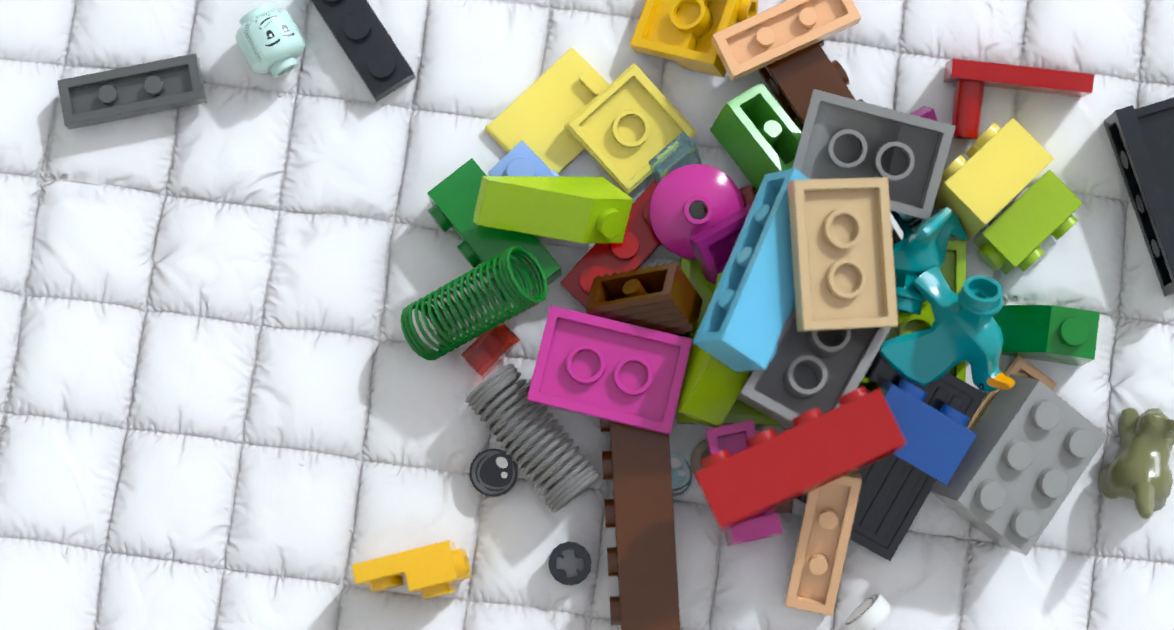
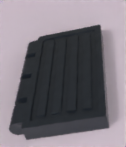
[796,352,986,561]

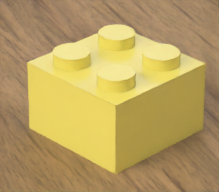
[933,118,1054,242]

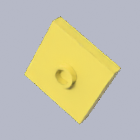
[564,63,697,195]

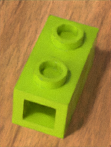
[973,169,1083,275]

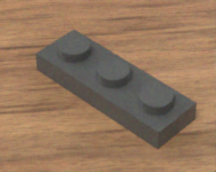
[57,53,207,130]

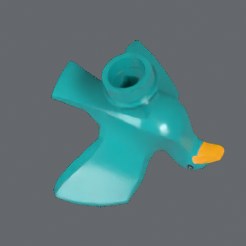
[878,265,1015,392]

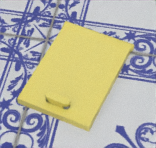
[485,47,609,175]

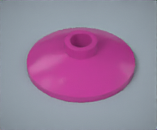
[649,164,744,259]

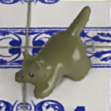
[1098,408,1174,519]

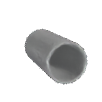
[466,364,601,513]

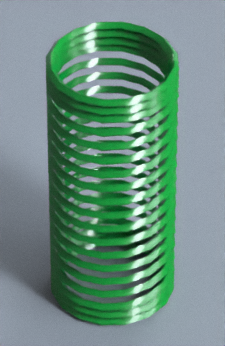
[401,246,548,361]

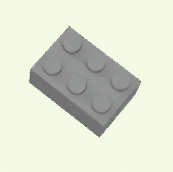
[737,300,898,429]
[930,374,1107,556]

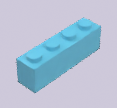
[693,168,810,372]

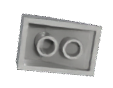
[792,89,956,220]

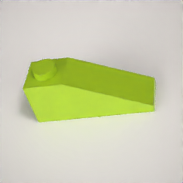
[473,176,633,244]

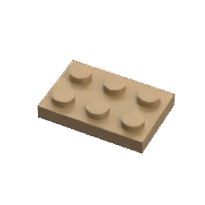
[787,177,898,332]

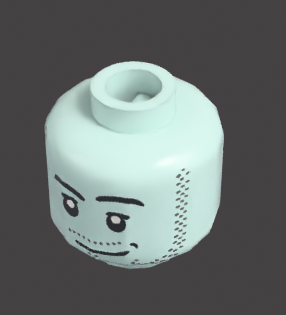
[236,4,305,78]

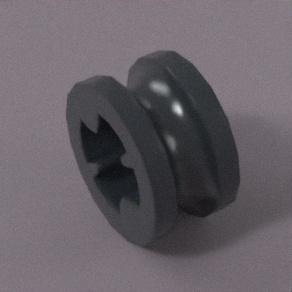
[548,542,592,586]

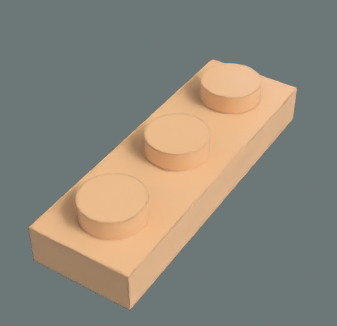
[711,0,861,81]
[785,472,862,616]

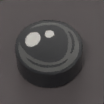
[469,449,518,497]

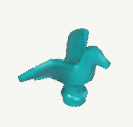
[890,207,967,315]

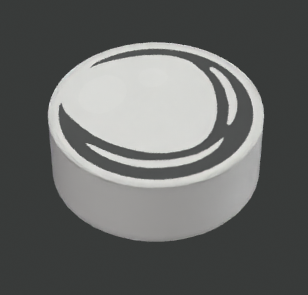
[844,593,891,630]

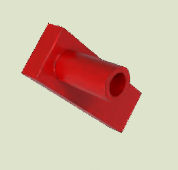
[943,58,1094,140]

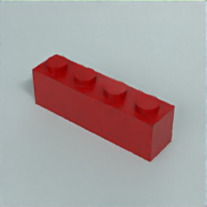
[695,387,906,532]

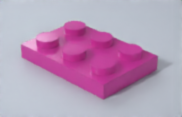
[527,305,692,435]

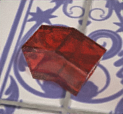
[461,323,520,379]

